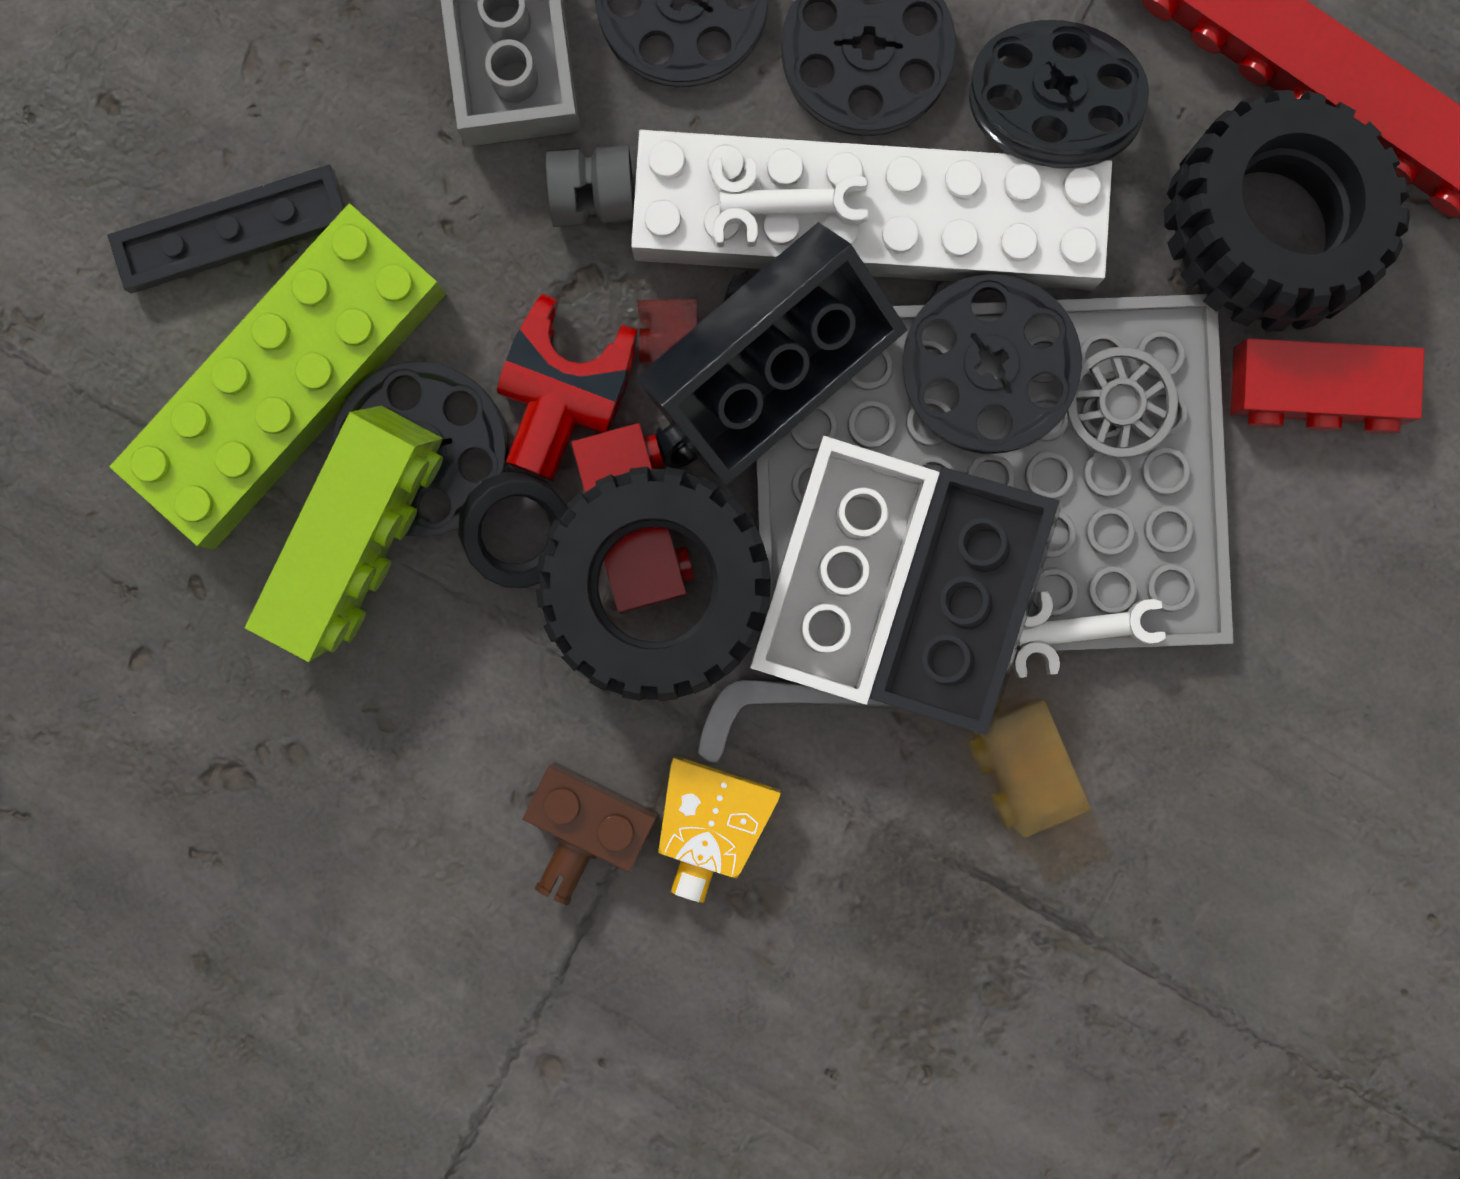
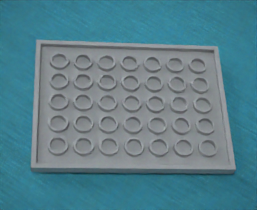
[756,294,1233,656]

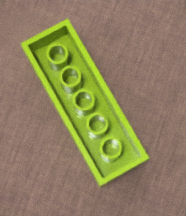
[109,203,447,550]

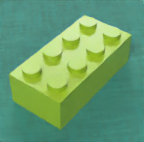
[244,405,444,662]

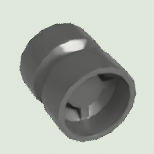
[546,145,634,227]

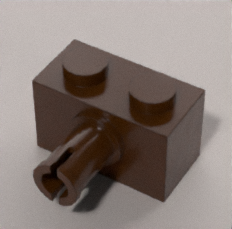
[522,762,658,905]

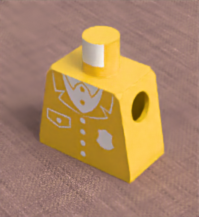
[658,755,781,903]

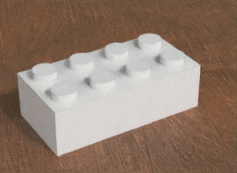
[750,435,940,705]

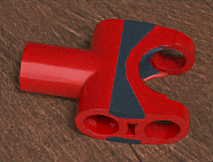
[497,294,638,481]

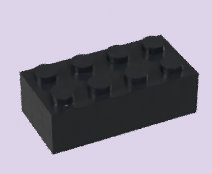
[635,222,908,486]
[869,466,1061,737]

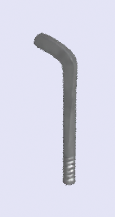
[698,680,900,763]

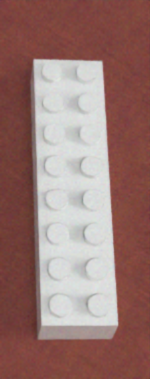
[631,130,1112,291]

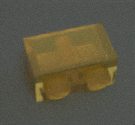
[969,699,1091,837]

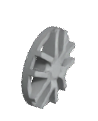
[1066,347,1178,458]

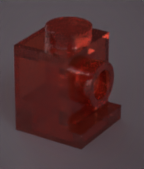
[637,299,698,364]

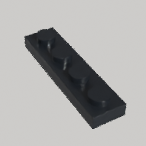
[107,164,346,294]

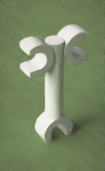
[712,158,868,247]
[1012,591,1166,678]

